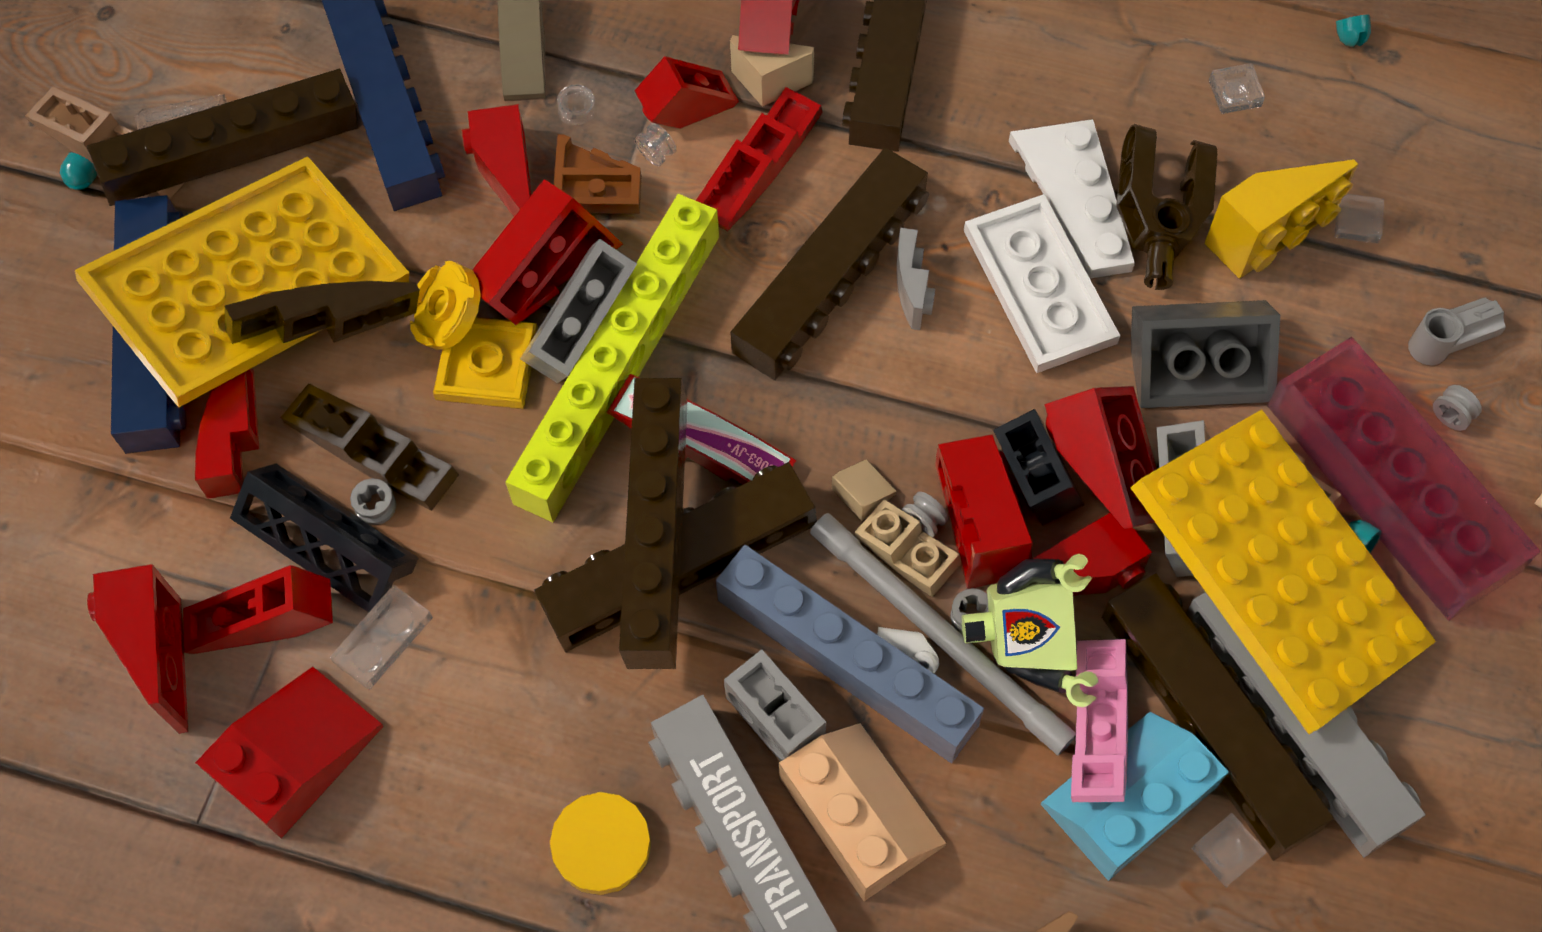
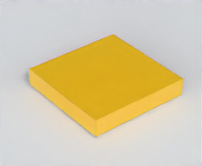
[433,317,538,409]

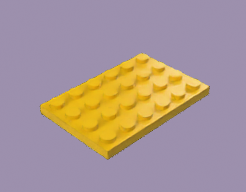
[75,156,409,408]
[1130,409,1436,734]

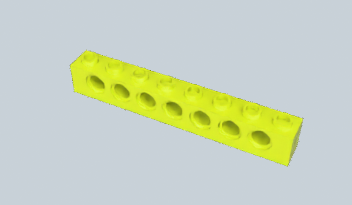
[505,194,719,523]

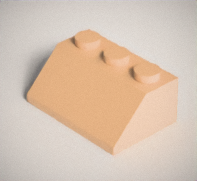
[779,723,946,901]

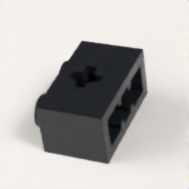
[993,409,1084,526]

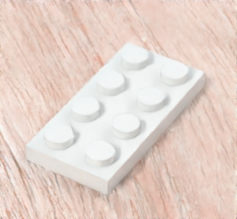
[964,194,1120,373]

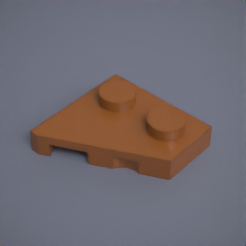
[554,134,642,214]

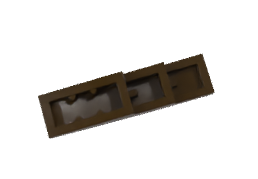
[224,281,420,344]
[280,383,459,511]

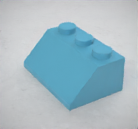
[1041,712,1229,881]

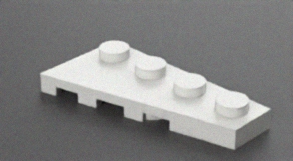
[1009,119,1135,278]

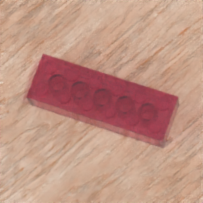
[1267,337,1541,621]

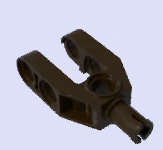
[1116,124,1218,290]

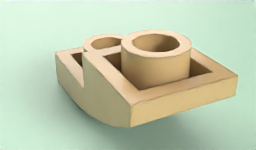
[855,500,961,597]

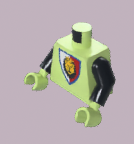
[962,554,1098,707]

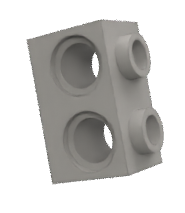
[724,649,826,761]

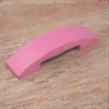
[1071,639,1128,802]

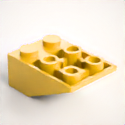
[1204,159,1358,279]

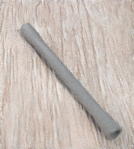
[810,513,1076,756]

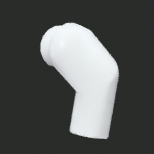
[877,627,939,673]

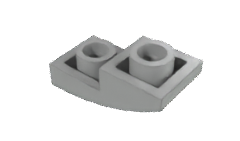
[897,228,935,330]

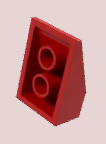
[1044,386,1157,529]
[87,564,189,734]
[195,666,384,839]

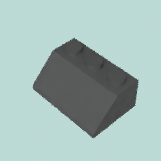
[1131,300,1280,408]

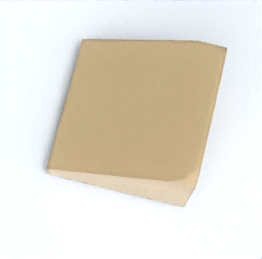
[831,460,897,521]

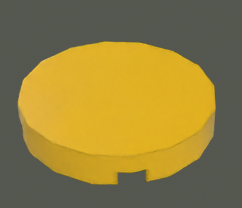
[409,261,481,350]
[550,792,651,895]

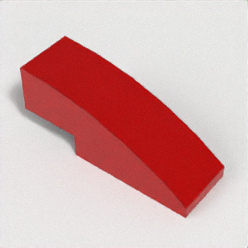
[195,368,260,499]

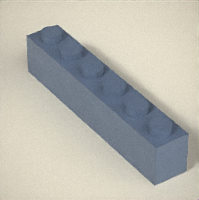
[716,545,984,764]

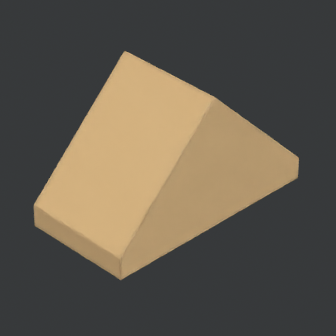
[730,35,814,107]

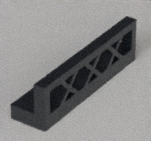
[230,463,419,615]

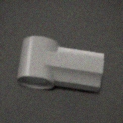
[1408,297,1506,366]

